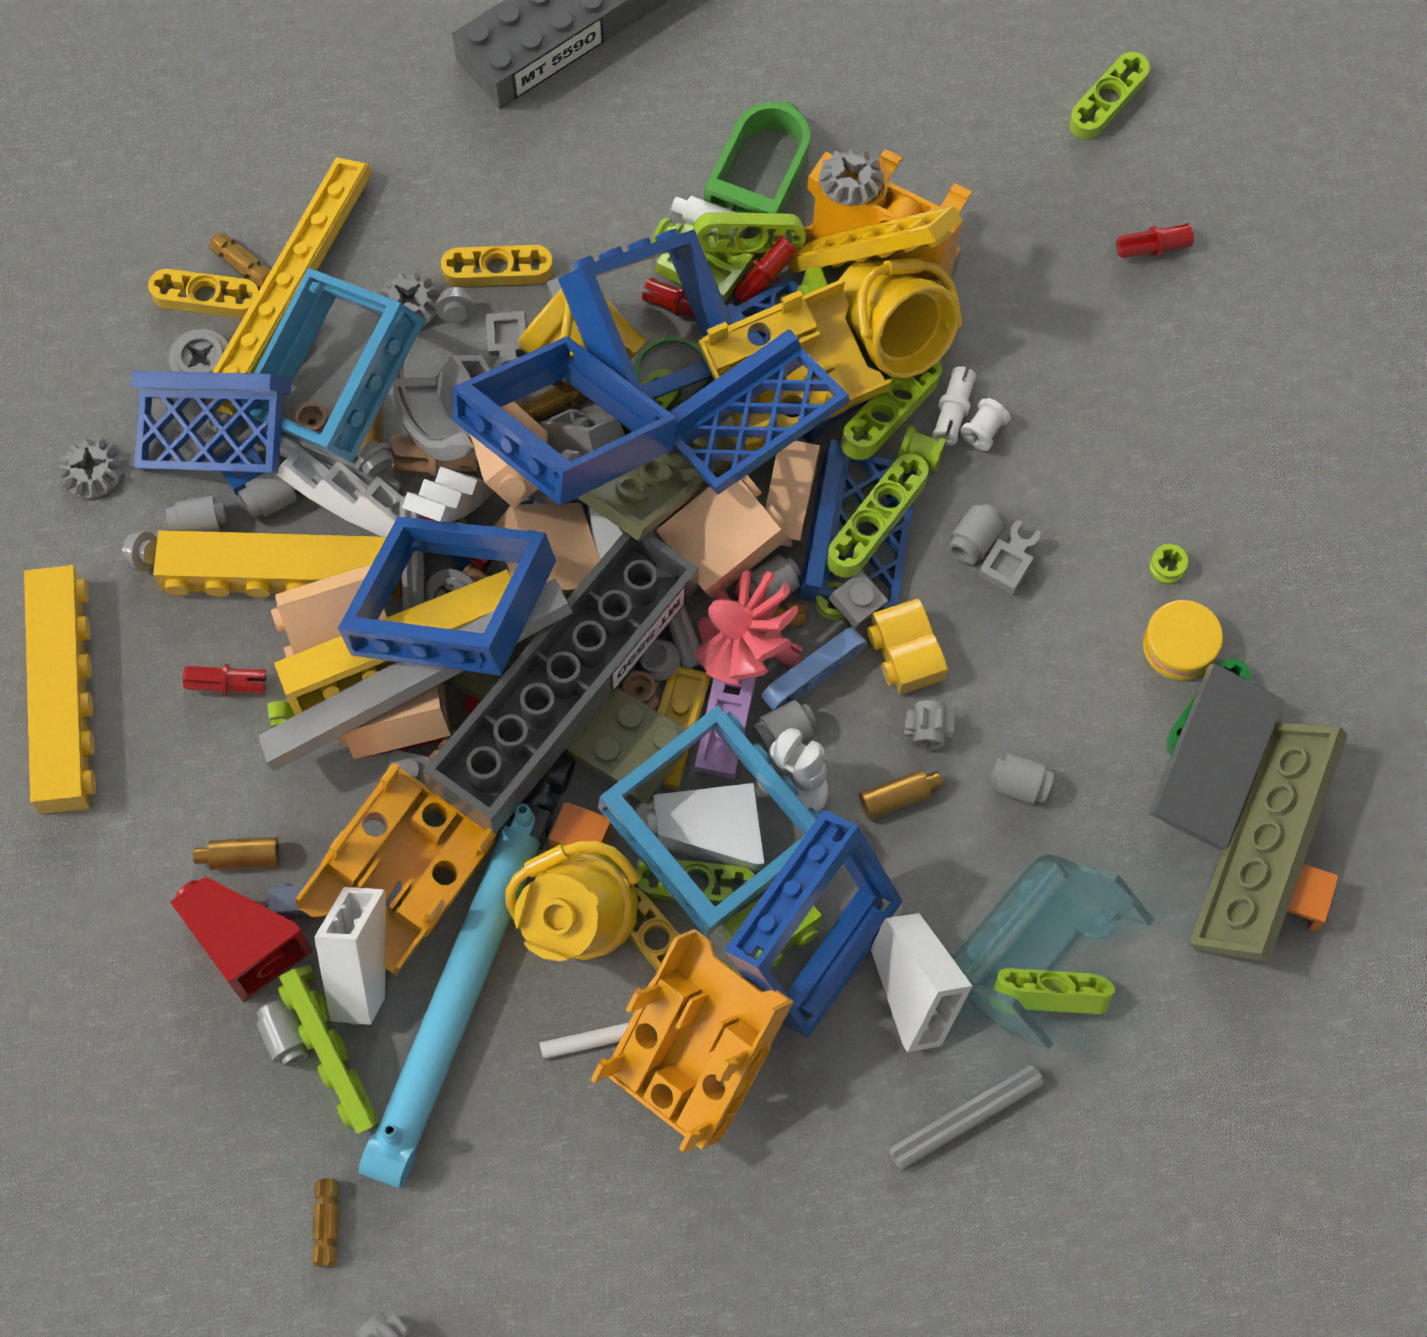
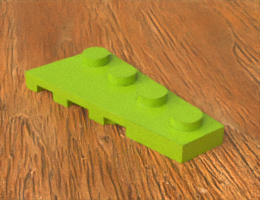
[278,965,379,1134]

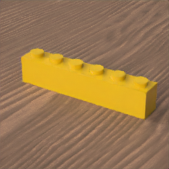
[153,530,402,600]
[24,565,96,815]
[274,570,511,716]

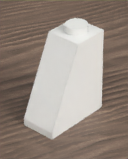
[646,783,764,875]
[314,887,386,1025]
[871,913,972,1052]

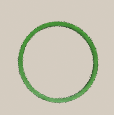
[635,337,709,405]

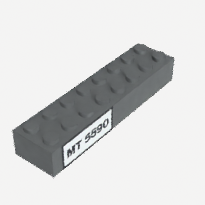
[452,0,669,109]
[423,532,699,836]

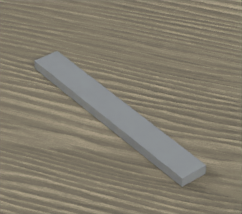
[258,578,573,772]

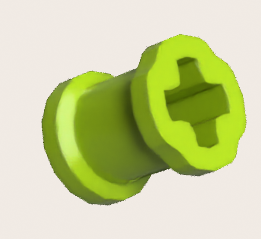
[898,425,947,472]

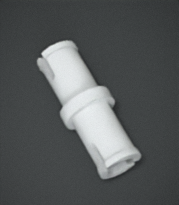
[932,366,977,446]

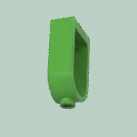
[704,102,810,232]

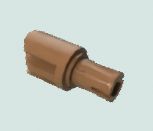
[390,434,479,477]

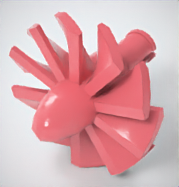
[695,570,803,687]

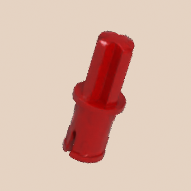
[1116,223,1194,258]
[733,235,799,304]
[642,277,696,319]
[182,664,267,696]

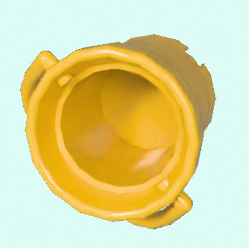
[839,256,962,379]
[517,280,648,385]
[505,841,641,961]

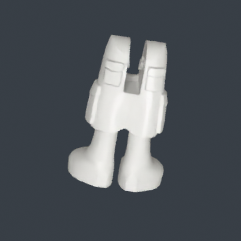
[757,728,828,813]

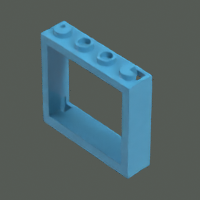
[240,268,426,463]
[598,705,820,937]

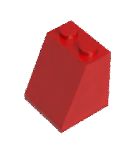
[170,876,313,1002]

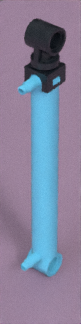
[358,753,576,1189]

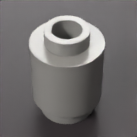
[238,473,298,520]
[166,495,228,532]
[948,504,1005,565]
[749,555,802,601]
[752,700,817,755]
[989,753,1054,804]
[256,999,308,1067]

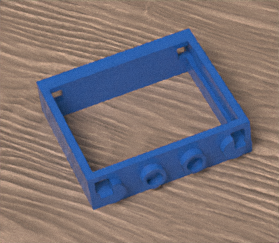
[558,228,733,400]
[452,336,677,506]
[338,517,556,676]
[724,810,903,1038]

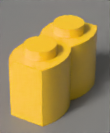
[867,598,948,695]

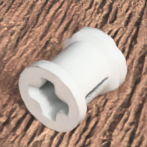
[960,398,1011,451]

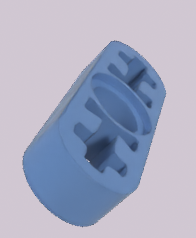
[761,627,867,711]

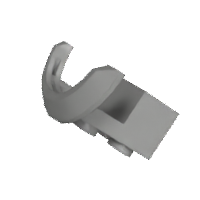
[389,355,490,461]
[527,409,624,504]

